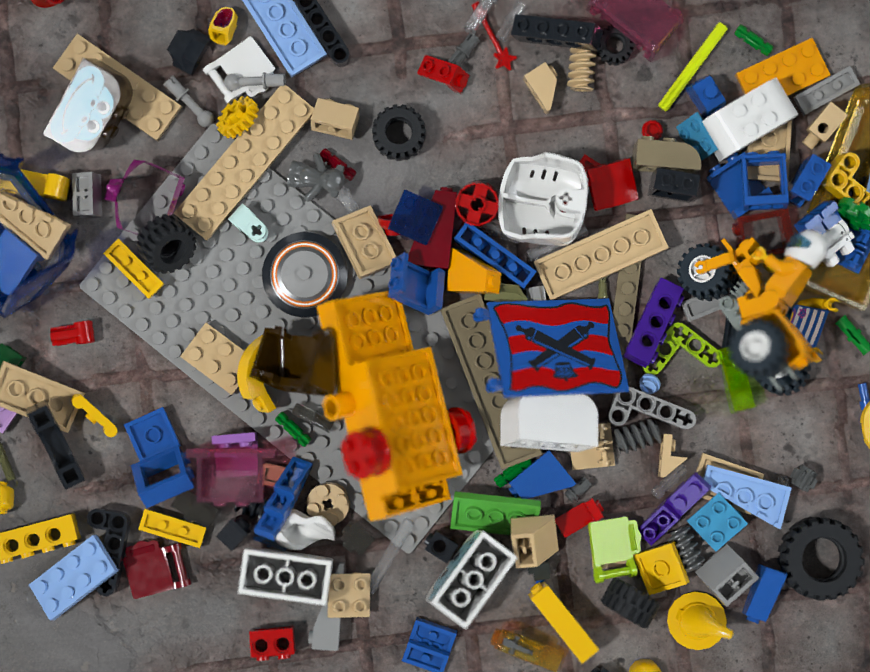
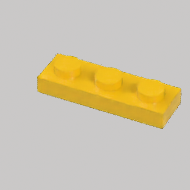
[103,238,165,299]
[138,509,207,548]

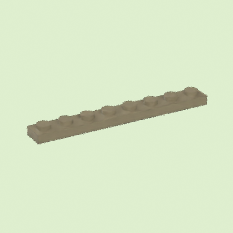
[612,214,642,376]

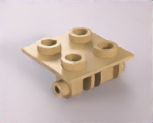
[571,423,615,470]
[327,572,370,618]

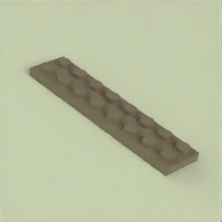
[440,294,542,470]

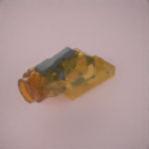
[490,628,564,672]

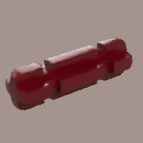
[320,148,356,181]

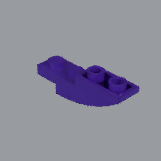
[638,472,712,546]

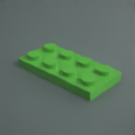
[450,491,541,535]

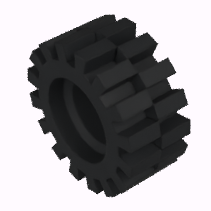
[597,24,635,66]

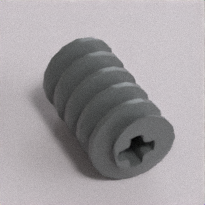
[614,419,662,454]
[666,525,705,573]

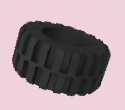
[777,517,865,601]

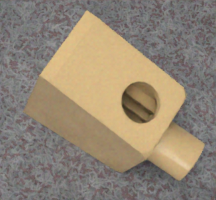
[802,102,848,150]

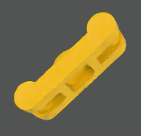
[71,394,117,437]

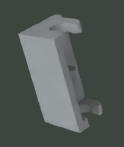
[72,172,102,218]

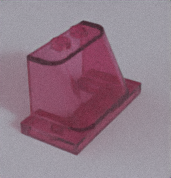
[186,448,278,506]

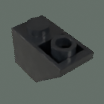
[216,517,251,551]

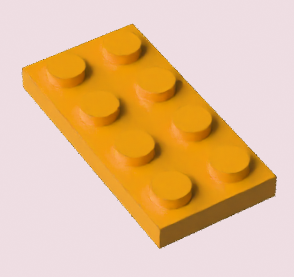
[735,38,831,96]

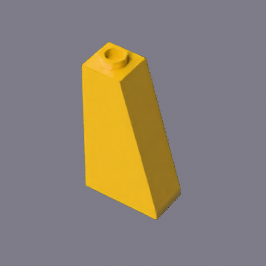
[527,581,599,664]

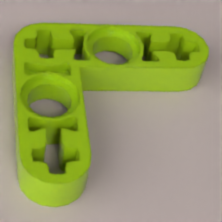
[642,322,722,375]

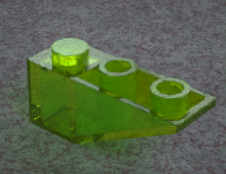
[718,347,755,415]

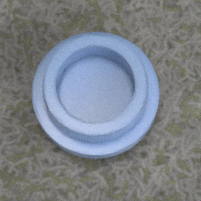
[639,374,661,394]

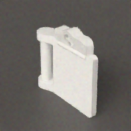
[203,37,275,104]

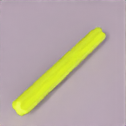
[658,22,727,111]

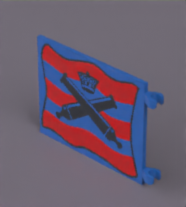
[473,298,629,398]

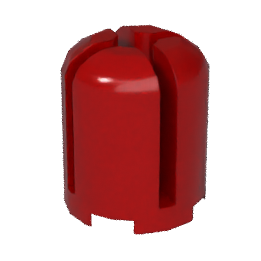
[456,180,499,226]

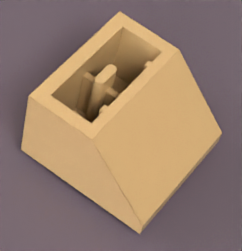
[511,515,559,568]

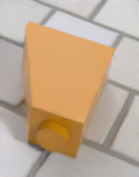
[447,248,501,294]

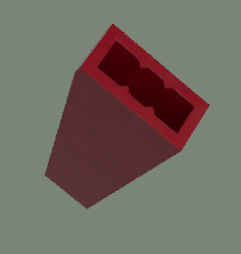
[408,187,457,270]

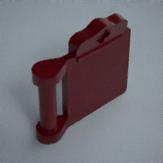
[123,540,192,599]

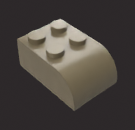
[632,136,701,174]

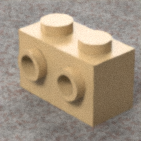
[311,98,359,140]

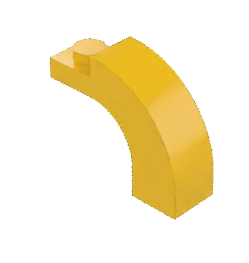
[237,335,276,413]

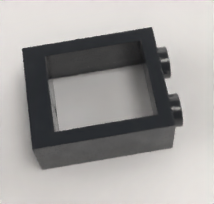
[648,167,700,203]

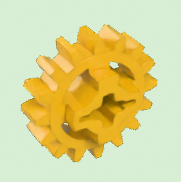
[216,96,259,139]

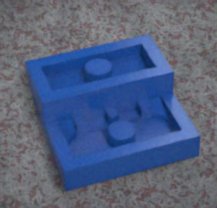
[402,617,457,672]

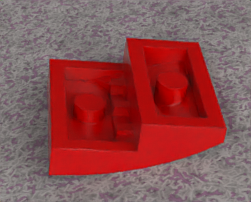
[585,158,639,211]

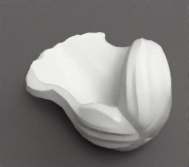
[275,509,336,550]

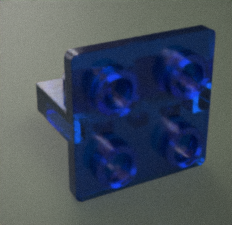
[388,190,443,245]

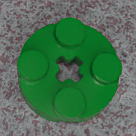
[837,197,870,231]

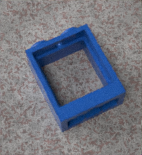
[740,151,789,211]
[131,445,195,508]

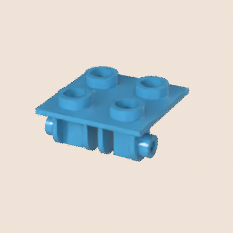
[676,112,718,161]
[687,493,748,551]

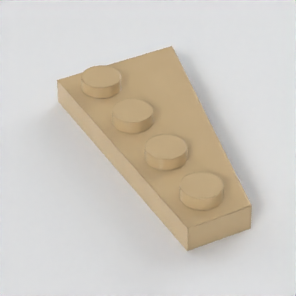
[0,190,71,260]

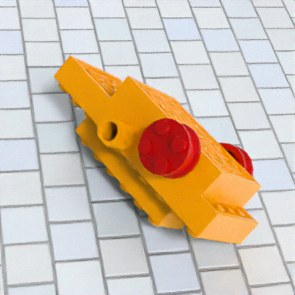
[317,291,477,521]

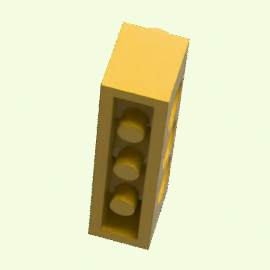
[0,513,81,564]

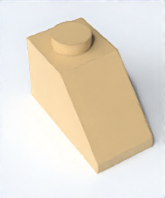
[523,62,558,114]

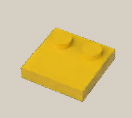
[633,541,690,595]

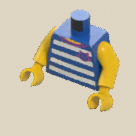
[785,298,840,363]

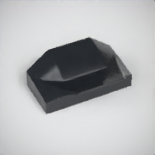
[167,29,212,76]

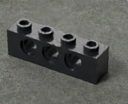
[511,14,603,51]

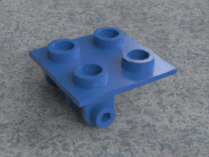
[835,219,870,274]

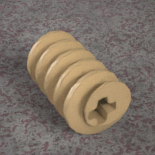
[567,48,596,92]

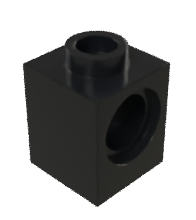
[424,531,458,563]

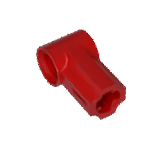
[50,320,95,346]

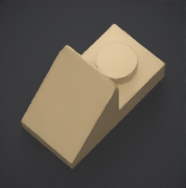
[658,434,687,477]

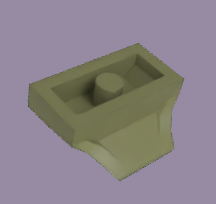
[484,283,528,302]

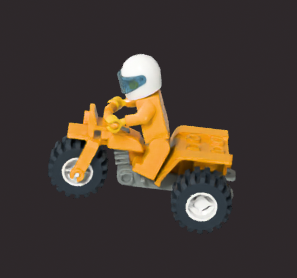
[677,230,828,396]

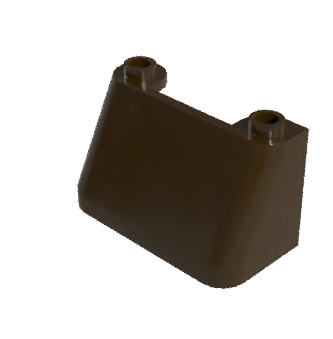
[249,326,336,396]

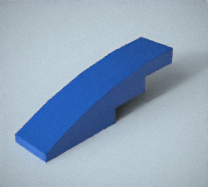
[254,456,313,541]

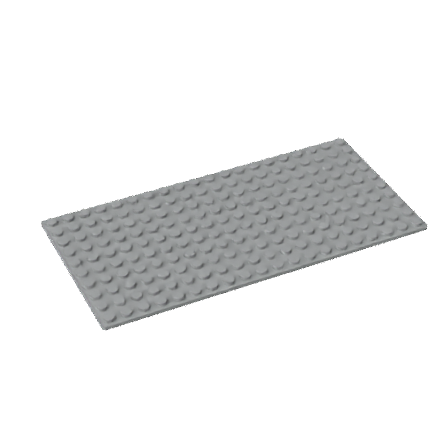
[80,124,494,553]

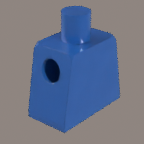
[685,75,726,120]

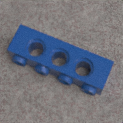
[454,223,537,291]

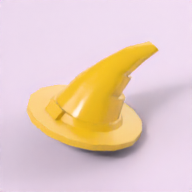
[667,591,733,650]

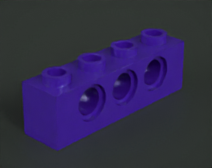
[622,277,684,368]

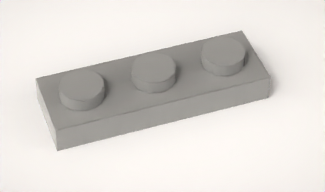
[793,66,860,116]

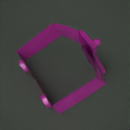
[104,160,185,235]

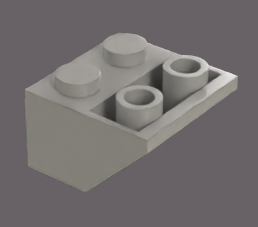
[695,544,759,607]

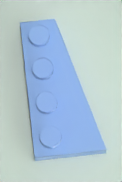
[703,465,791,529]

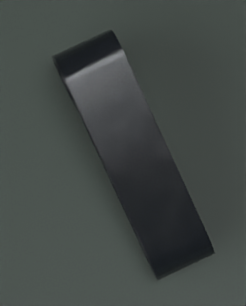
[87,508,131,596]

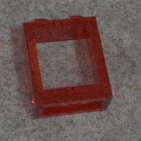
[732,208,795,256]

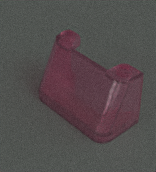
[586,0,684,62]

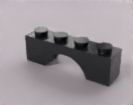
[26,399,85,490]

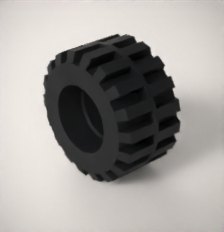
[372,104,426,161]
[136,214,197,274]
[601,578,660,629]

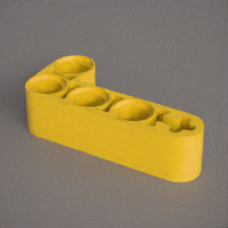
[821,153,870,207]
[0,165,71,201]

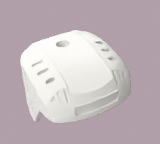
[498,153,588,246]

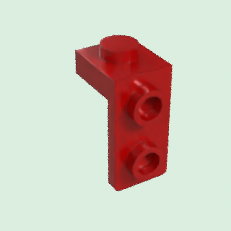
[417,55,470,94]
[555,498,604,538]

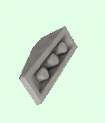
[308,562,345,651]

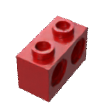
[249,626,296,661]

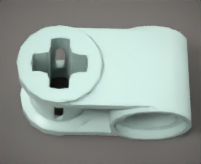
[228,203,269,243]

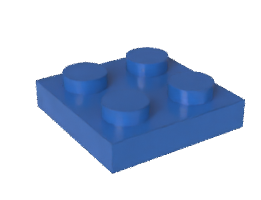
[124,407,181,461]

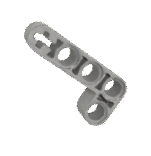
[607,387,696,429]

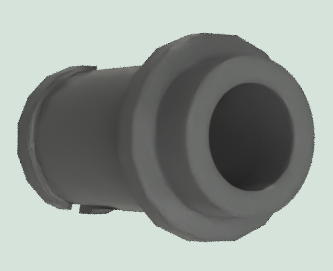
[564,476,592,503]

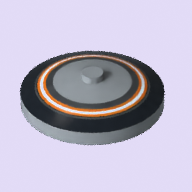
[262,232,348,318]

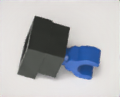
[527,559,551,585]

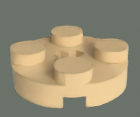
[306,482,350,526]

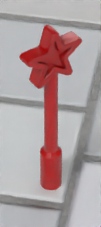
[471,1,517,71]

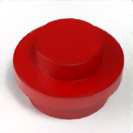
[642,120,663,140]

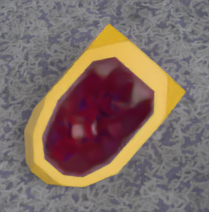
[208,7,238,45]

